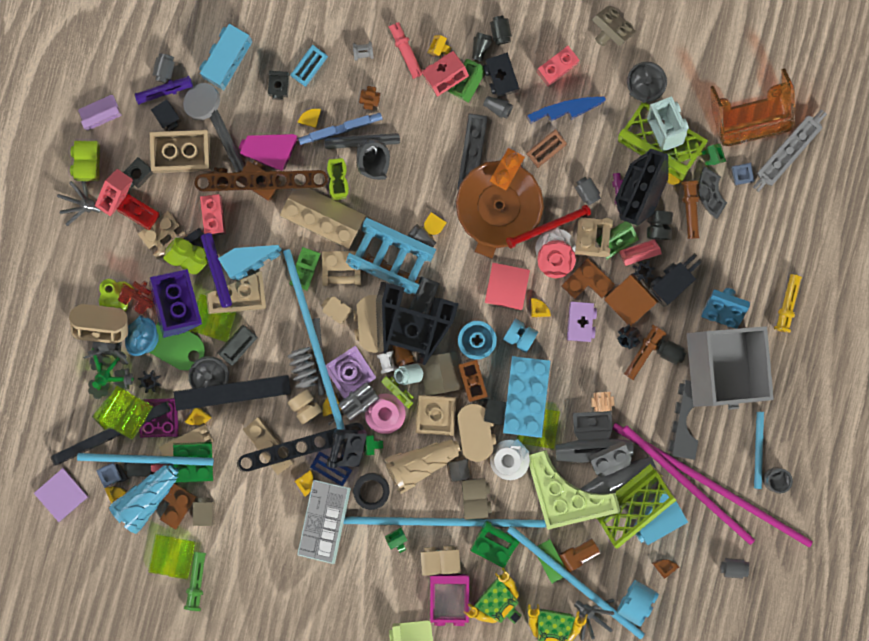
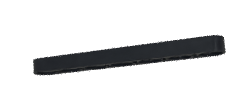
[50,402,172,466]
[237,422,365,472]

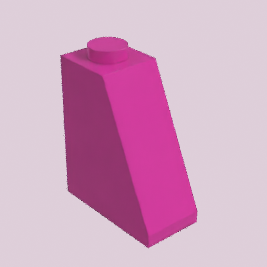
[239,134,298,171]

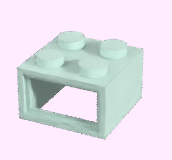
[647,96,689,152]

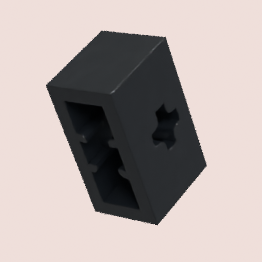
[483,52,520,98]

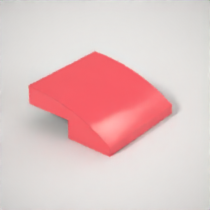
[485,263,530,310]

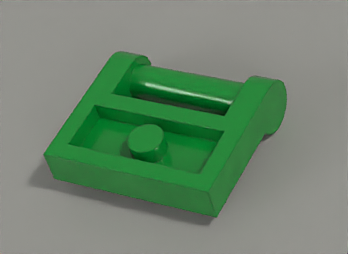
[470,520,519,568]

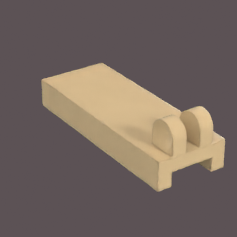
[159,424,214,456]

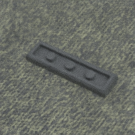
[457,113,488,189]

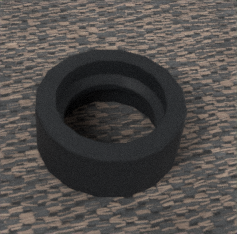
[353,473,390,510]

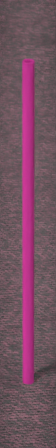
[612,423,813,547]

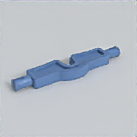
[298,112,383,145]

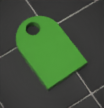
[149,321,206,370]

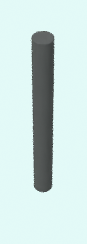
[312,318,326,395]

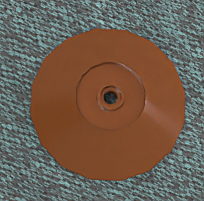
[456,160,544,248]

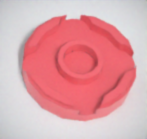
[537,240,576,279]

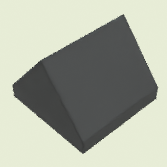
[448,459,471,482]

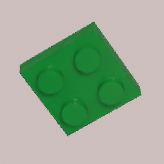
[173,442,213,482]

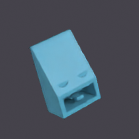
[218,245,283,281]

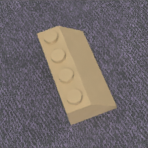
[279,183,366,250]

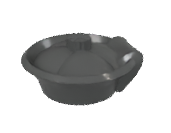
[627,62,667,103]
[189,356,229,388]

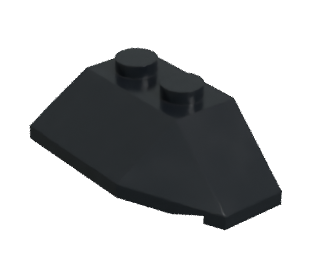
[615,149,669,226]

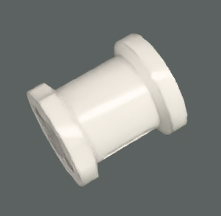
[377,351,398,374]

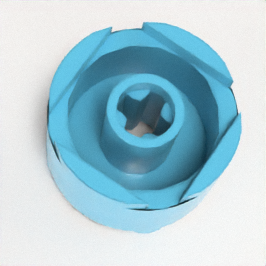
[458,321,497,360]
[617,580,659,627]

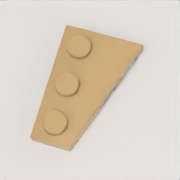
[206,271,266,314]

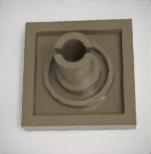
[592,5,636,46]

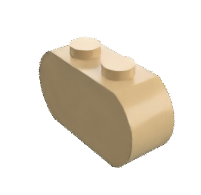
[353,295,378,353]
[69,304,128,344]
[457,404,496,462]

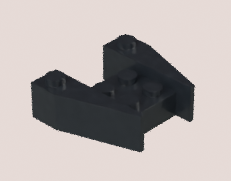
[376,282,459,365]

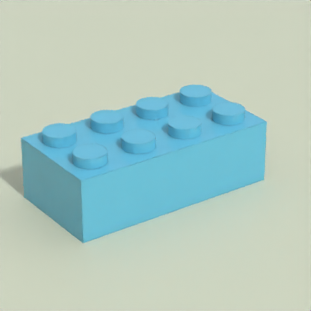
[503,356,551,438]

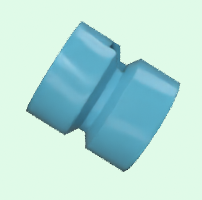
[503,318,538,353]

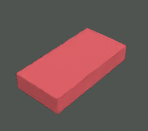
[619,239,662,266]

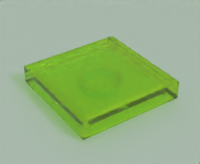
[516,409,560,449]

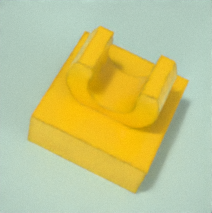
[427,35,452,56]

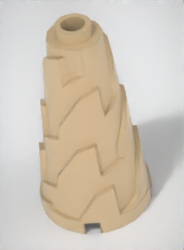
[384,439,461,494]

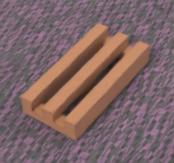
[526,129,567,168]

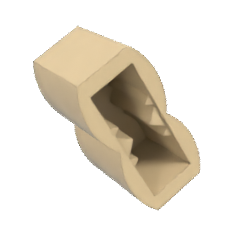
[420,545,461,576]

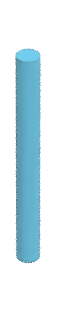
[754,412,764,489]

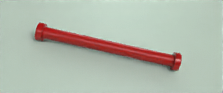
[506,205,591,249]

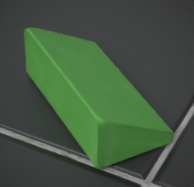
[448,59,485,103]
[596,221,639,259]

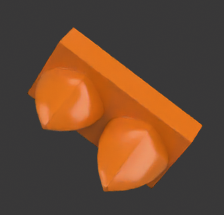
[489,148,525,191]

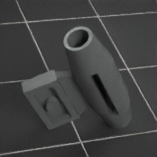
[556,411,634,463]
[581,441,657,494]

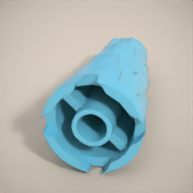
[109,464,179,534]

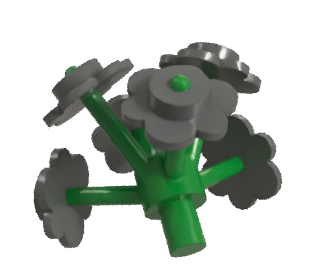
[83,348,134,399]

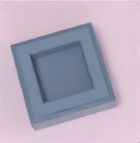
[731,163,754,186]
[96,462,122,488]

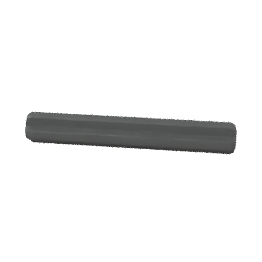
[210,110,245,173]
[324,133,400,149]

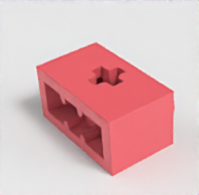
[537,46,580,87]
[421,51,469,97]
[95,169,133,216]
[200,194,226,236]

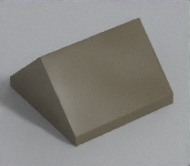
[420,351,463,395]

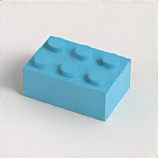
[199,24,253,91]

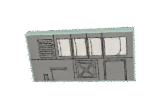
[297,480,351,564]

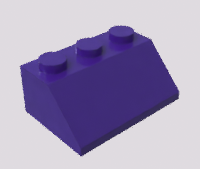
[149,269,202,338]

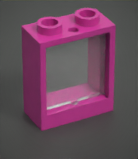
[430,574,469,626]

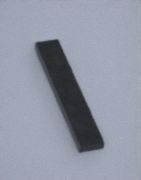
[173,375,291,411]

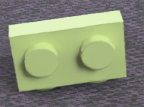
[389,620,433,641]

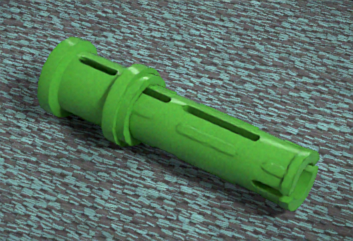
[184,552,206,611]

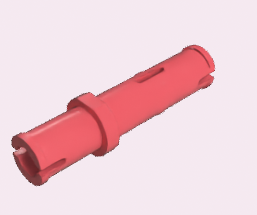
[388,22,423,79]

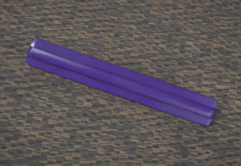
[201,233,232,308]

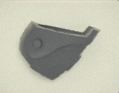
[356,139,390,180]

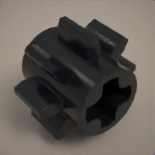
[632,261,655,283]
[617,324,642,350]
[138,370,162,393]

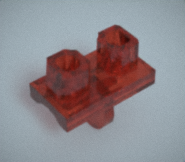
[118,280,153,315]

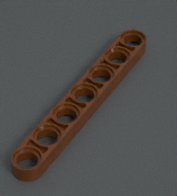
[194,170,328,192]

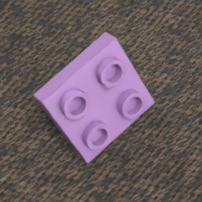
[326,346,376,399]

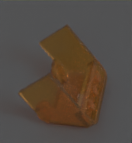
[710,68,795,146]

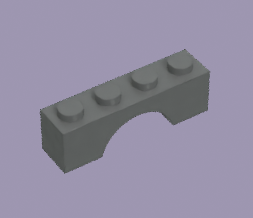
[668,380,698,460]

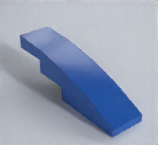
[527,96,606,124]

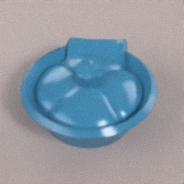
[125,315,159,356]

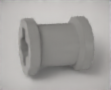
[353,42,374,61]

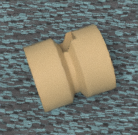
[287,389,322,425]

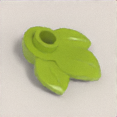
[98,279,136,312]

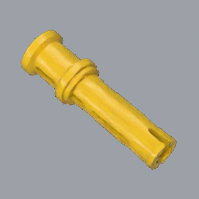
[774,274,802,333]

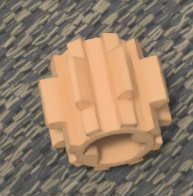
[591,392,615,412]

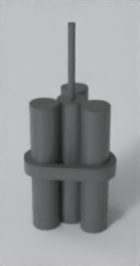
[328,382,379,425]

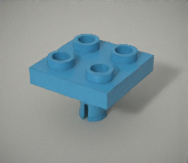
[701,288,750,329]

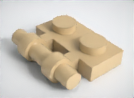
[138,211,187,260]

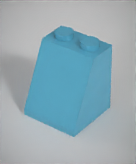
[634,489,688,545]

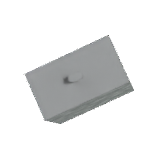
[687,326,774,410]

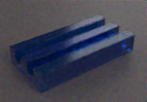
[310,451,352,486]

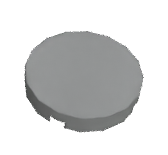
[183,83,220,120]

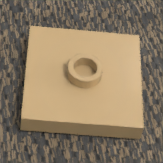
[415,395,456,436]

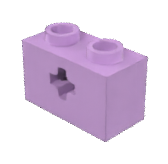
[567,302,597,342]

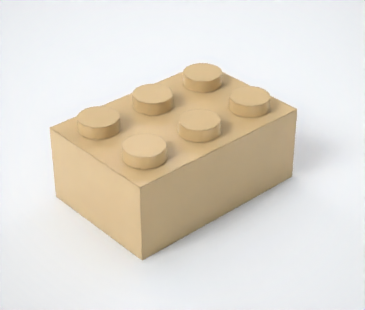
[150,130,212,173]

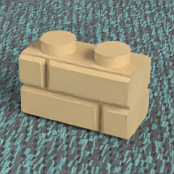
[321,296,352,324]

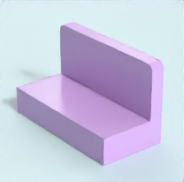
[78,95,122,131]

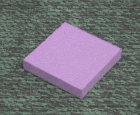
[34,468,89,522]

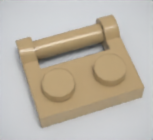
[575,217,613,257]
[322,251,361,286]

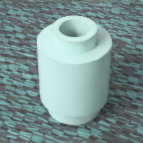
[394,363,423,385]

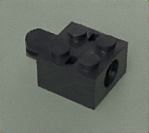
[648,253,703,307]

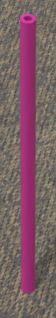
[622,425,755,545]

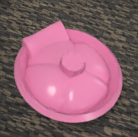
[365,394,405,434]

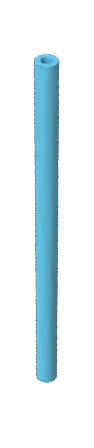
[77,453,214,466]

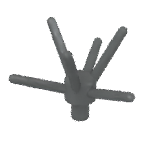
[57,181,101,226]
[574,599,614,641]

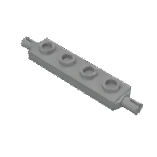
[753,109,827,192]

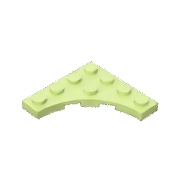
[529,450,620,530]

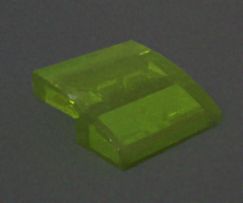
[189,294,236,342]
[97,385,153,440]
[148,534,195,580]

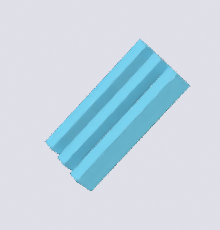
[290,45,328,87]

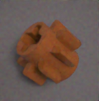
[359,86,381,110]

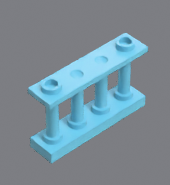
[346,217,436,295]

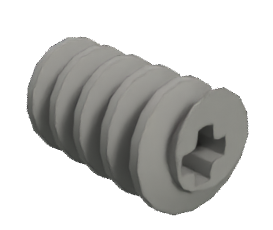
[288,347,318,389]

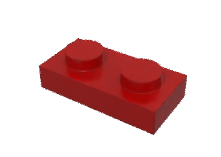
[117,194,160,230]

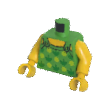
[463,567,522,624]
[528,604,588,641]

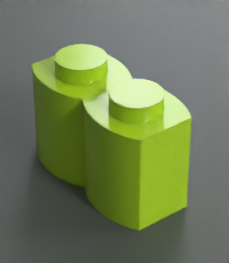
[70,141,100,181]
[327,158,349,200]
[163,237,207,274]

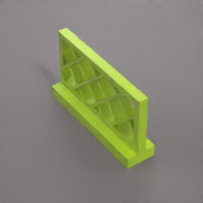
[618,102,708,181]
[596,464,677,549]

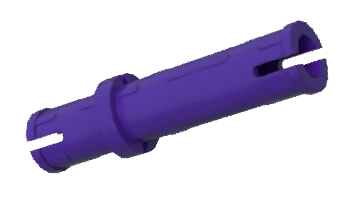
[135,76,193,105]

